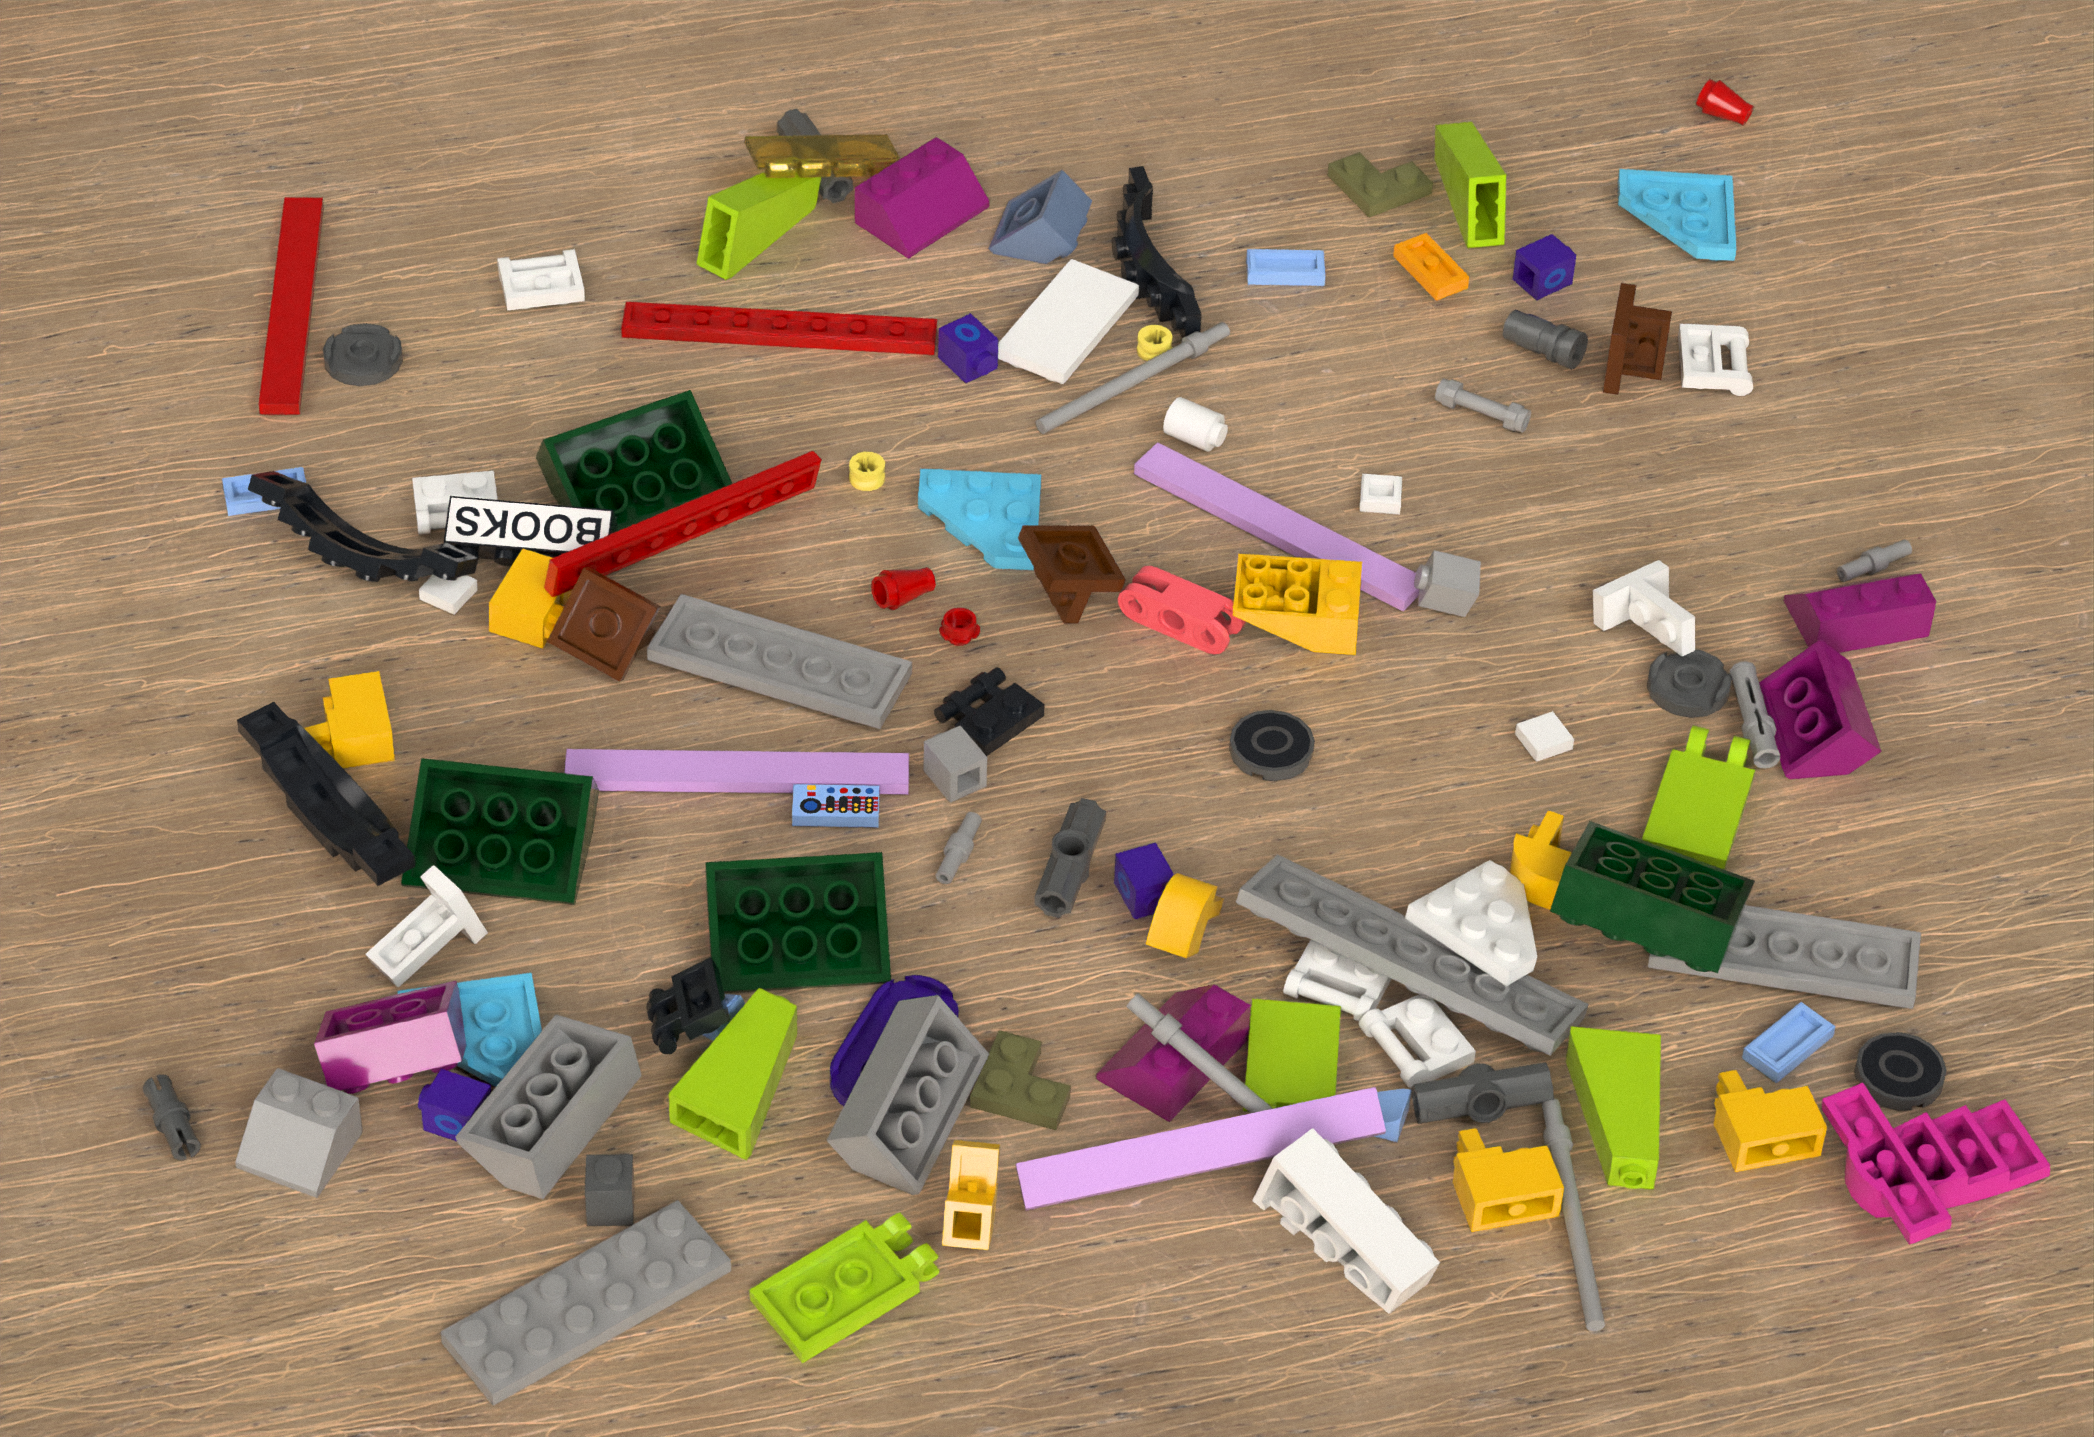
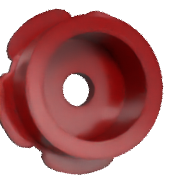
[939,608,980,646]

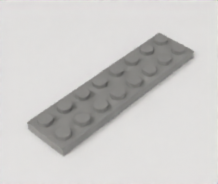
[1236,854,1589,1056]

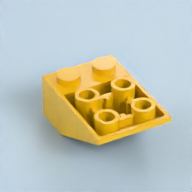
[1233,553,1362,655]

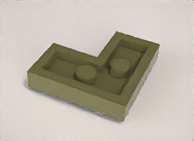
[1327,152,1433,218]
[970,1030,1071,1131]

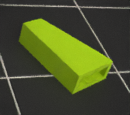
[1435,122,1506,248]
[696,160,822,280]
[669,988,797,1160]
[1566,1026,1661,1190]

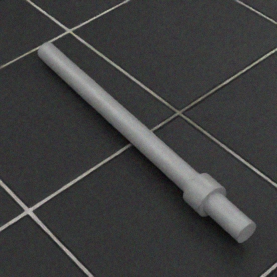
[1036,322,1230,434]
[1126,993,1273,1113]
[1542,1099,1605,1331]

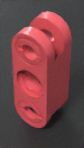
[1118,566,1246,655]

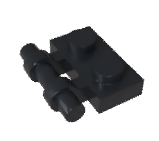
[934,667,1045,756]
[646,957,730,1055]

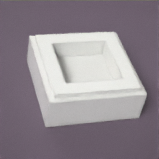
[1359,474,1402,515]
[419,574,478,615]
[1515,711,1574,762]

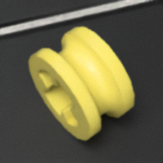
[1137,325,1173,361]
[849,452,885,491]

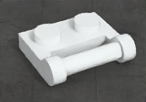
[497,249,585,311]
[1678,324,1753,396]
[412,471,497,535]
[1283,940,1391,1022]
[1359,994,1476,1089]

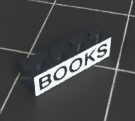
[443,496,618,566]

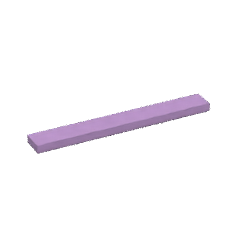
[1134,442,1419,612]
[565,749,909,795]
[1016,1087,1386,1211]

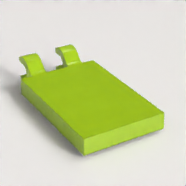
[1642,725,1755,870]
[1243,998,1341,1112]
[749,1212,940,1363]

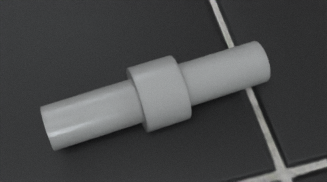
[1837,539,1912,582]
[936,812,982,884]

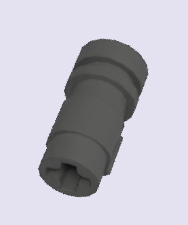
[1503,310,1588,370]

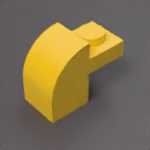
[1509,810,1572,910]
[1146,873,1224,958]
[942,1140,1000,1250]

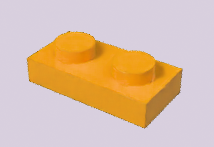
[1393,233,1469,301]

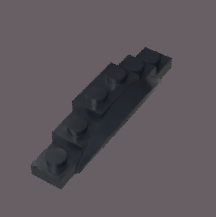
[1112,166,1202,338]
[248,471,479,582]
[237,702,415,886]

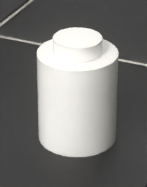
[1163,397,1228,452]

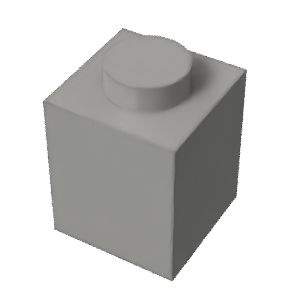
[1414,550,1481,617]
[923,726,987,803]

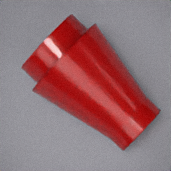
[1696,79,1754,126]
[871,567,936,610]

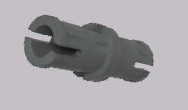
[143,1075,201,1160]

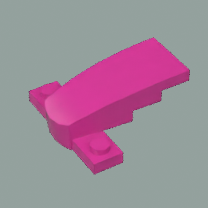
[1822,1083,2050,1245]

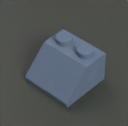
[988,170,1092,264]

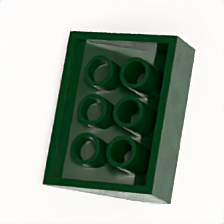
[536,390,733,531]
[401,758,599,905]
[1550,821,1755,973]
[705,852,891,993]

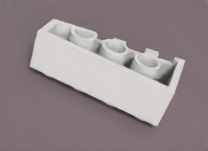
[1252,1128,1440,1314]

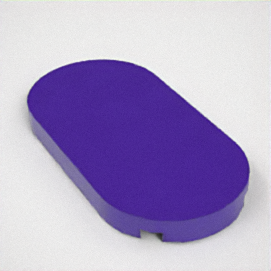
[830,975,959,1106]

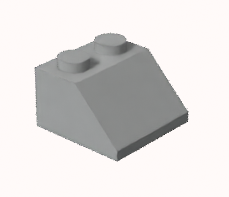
[235,1068,362,1198]

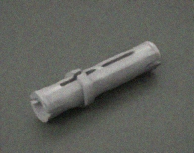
[1730,661,1780,768]

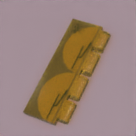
[744,134,900,178]

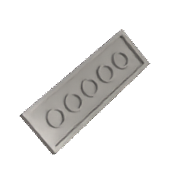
[647,594,912,729]
[1648,905,1921,1009]
[441,1200,731,1406]

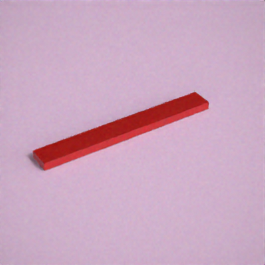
[258,197,324,415]
[621,302,937,355]
[544,451,822,597]

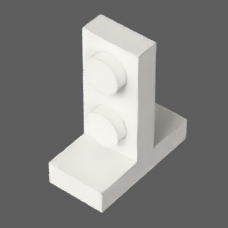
[1593,560,1695,656]
[366,865,488,988]

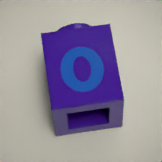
[1512,234,1576,301]
[938,313,998,383]
[1114,842,1174,920]
[418,1069,491,1142]

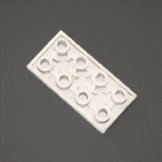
[998,259,1139,384]

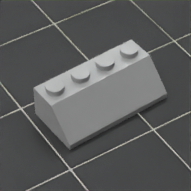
[826,995,989,1195]
[456,1014,642,1199]

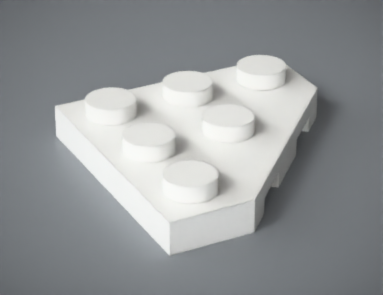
[1405,860,1537,986]

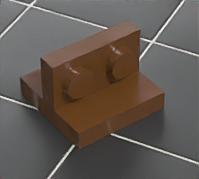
[1603,283,1672,395]
[1018,525,1126,623]
[547,566,661,682]

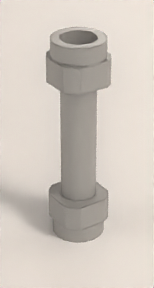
[1435,378,1531,433]

